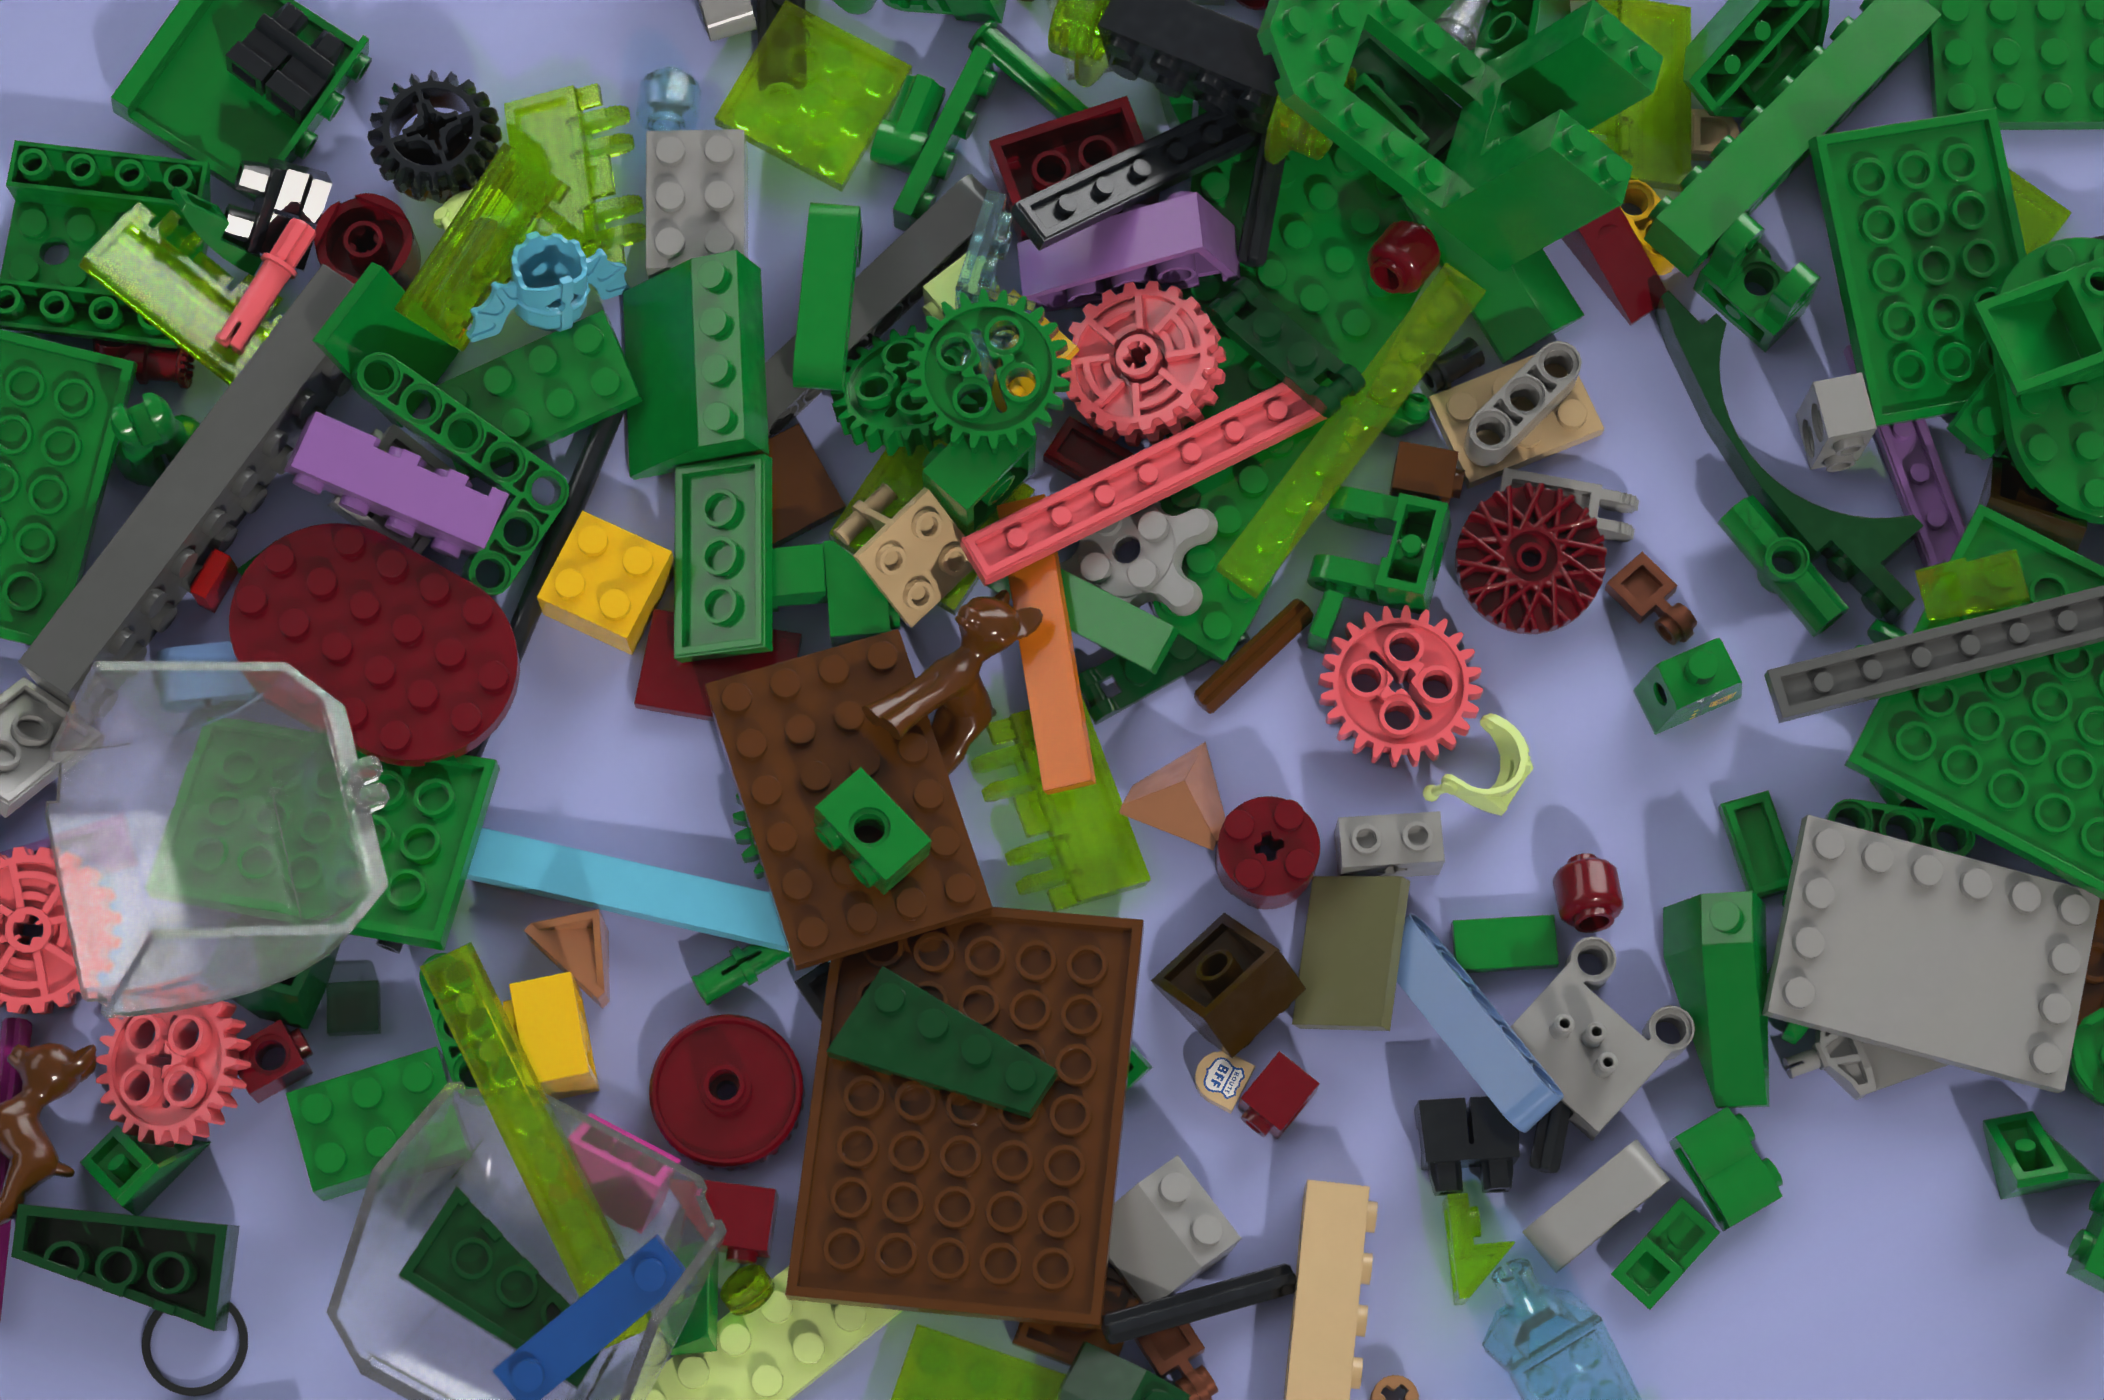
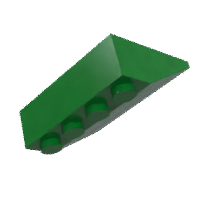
[623,249,769,480]

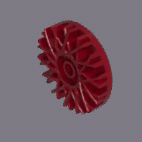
[1455,483,1607,634]
[649,1014,805,1171]

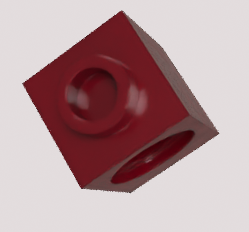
[238,1019,313,1103]
[1238,1051,1320,1139]

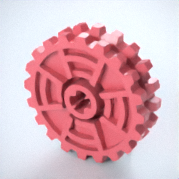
[1061,281,1227,447]
[0,846,121,1015]

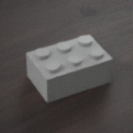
[646,129,748,279]

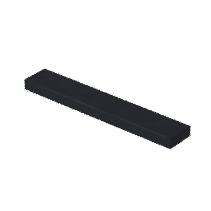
[1010,112,1261,251]

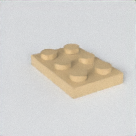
[1428,354,1604,489]

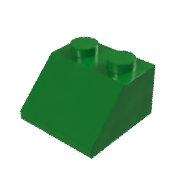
[922,433,1036,536]

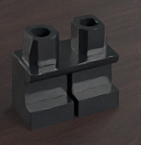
[226,2,345,125]
[224,157,333,271]
[1414,1096,1520,1196]

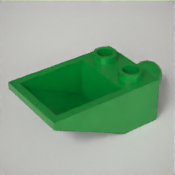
[1972,256,2104,396]

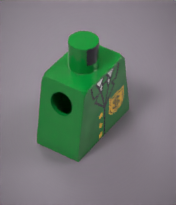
[1633,638,1742,735]

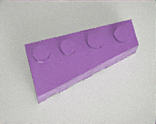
[1017,191,1241,312]
[284,411,509,559]

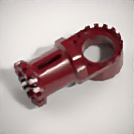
[93,339,195,389]

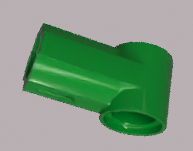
[870,74,946,174]

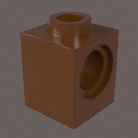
[1389,441,1465,504]

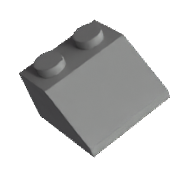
[1108,1155,1241,1304]

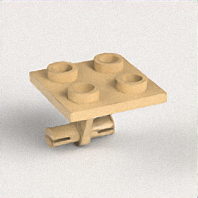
[833,483,973,628]

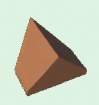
[1119,742,1226,850]
[524,909,610,1009]

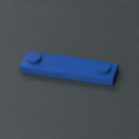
[492,1234,691,1400]

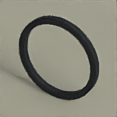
[142,1302,248,1396]

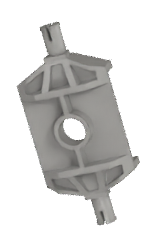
[1783,1030,1948,1100]

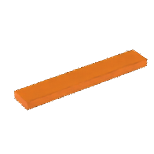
[997,494,1096,795]

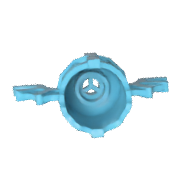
[466,231,631,342]

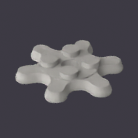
[1060,501,1218,616]

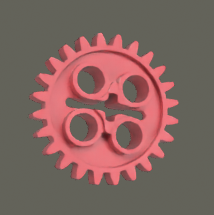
[1318,605,1483,768]
[95,977,251,1147]

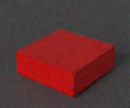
[190,549,238,613]

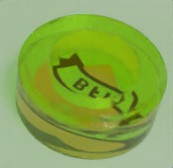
[720,1265,775,1316]

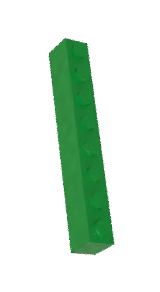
[1644,0,1942,278]

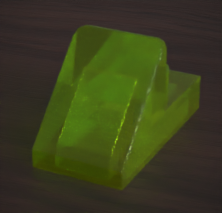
[1442,1193,1515,1305]

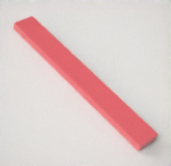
[960,382,1327,587]

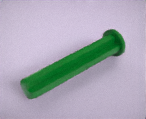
[968,19,1088,118]

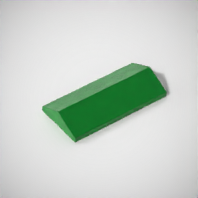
[1399,196,1584,364]

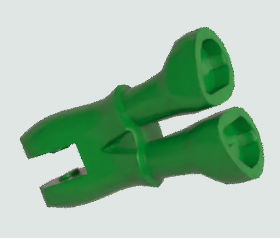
[110,392,200,487]

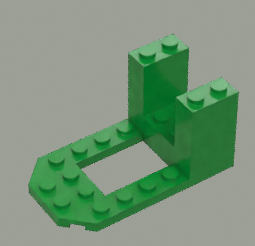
[1257,0,1663,271]

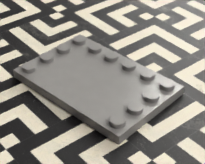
[1762,815,2100,1093]

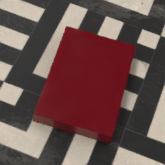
[634,609,802,722]

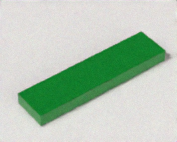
[987,569,1180,675]

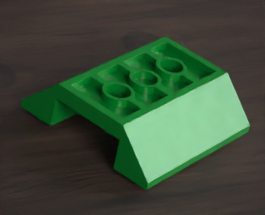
[0,140,211,349]

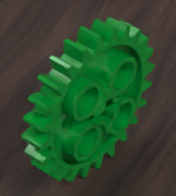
[906,288,1072,454]
[830,325,993,456]

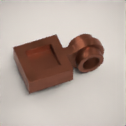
[1605,551,1697,645]
[1134,1323,1218,1400]

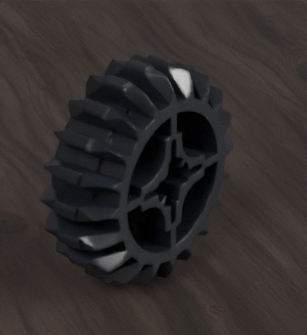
[367,70,502,203]

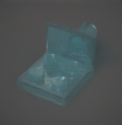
[955,189,1036,388]
[1482,1258,1642,1400]

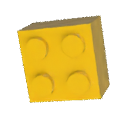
[537,510,674,655]
[503,971,600,1103]

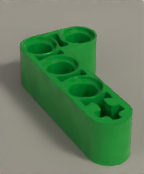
[793,202,863,391]

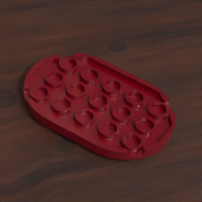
[229,523,520,767]

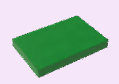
[312,262,460,428]

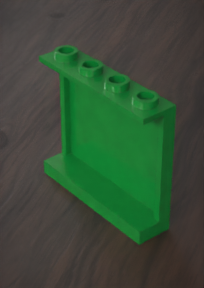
[111,0,372,202]

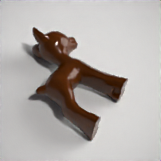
[862,589,1043,776]
[0,1043,97,1227]

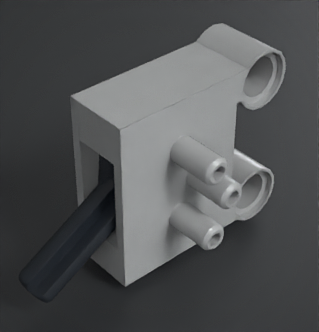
[1511,936,1695,1173]

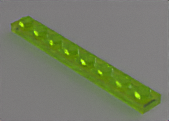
[1216,263,1486,599]
[420,942,656,1349]

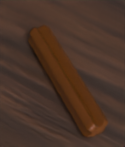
[1194,598,1314,714]

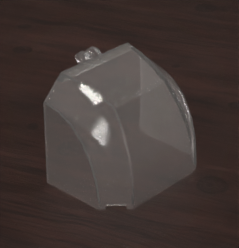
[45,661,390,1019]
[326,1079,727,1400]

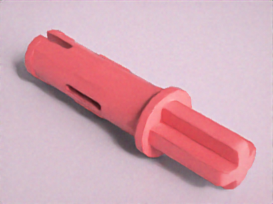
[215,218,316,355]

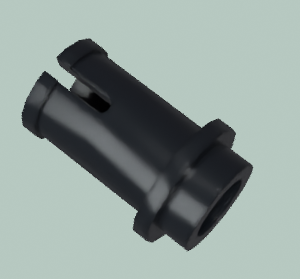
[1419,337,1485,393]

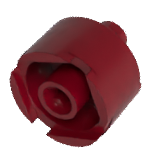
[314,193,421,292]
[1215,796,1320,909]

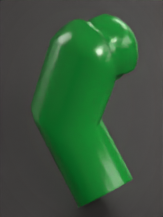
[1356,393,1431,438]

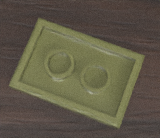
[1292,876,1410,1031]

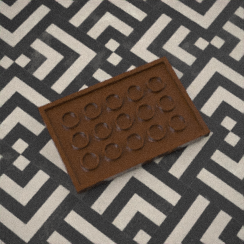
[705,629,993,971]

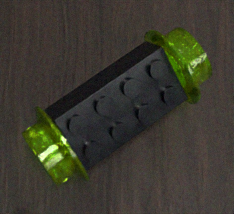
[1048,0,1356,164]

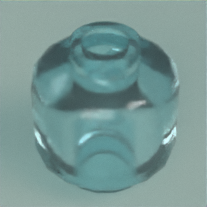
[636,67,702,131]

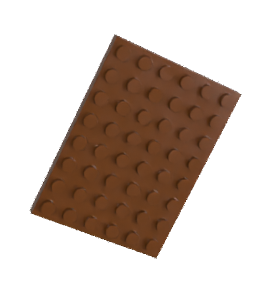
[785,907,1144,1329]

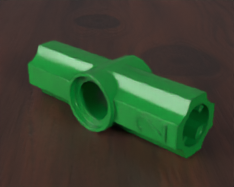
[1718,494,1849,637]

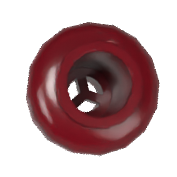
[1367,220,1441,294]
[1553,853,1624,933]

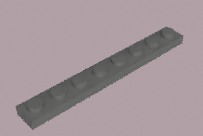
[1764,585,2104,723]

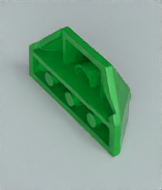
[1683,0,1830,117]

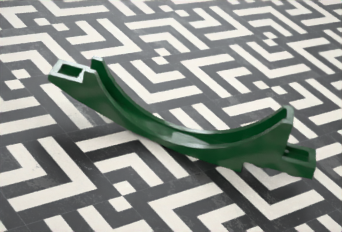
[1654,290,1923,624]

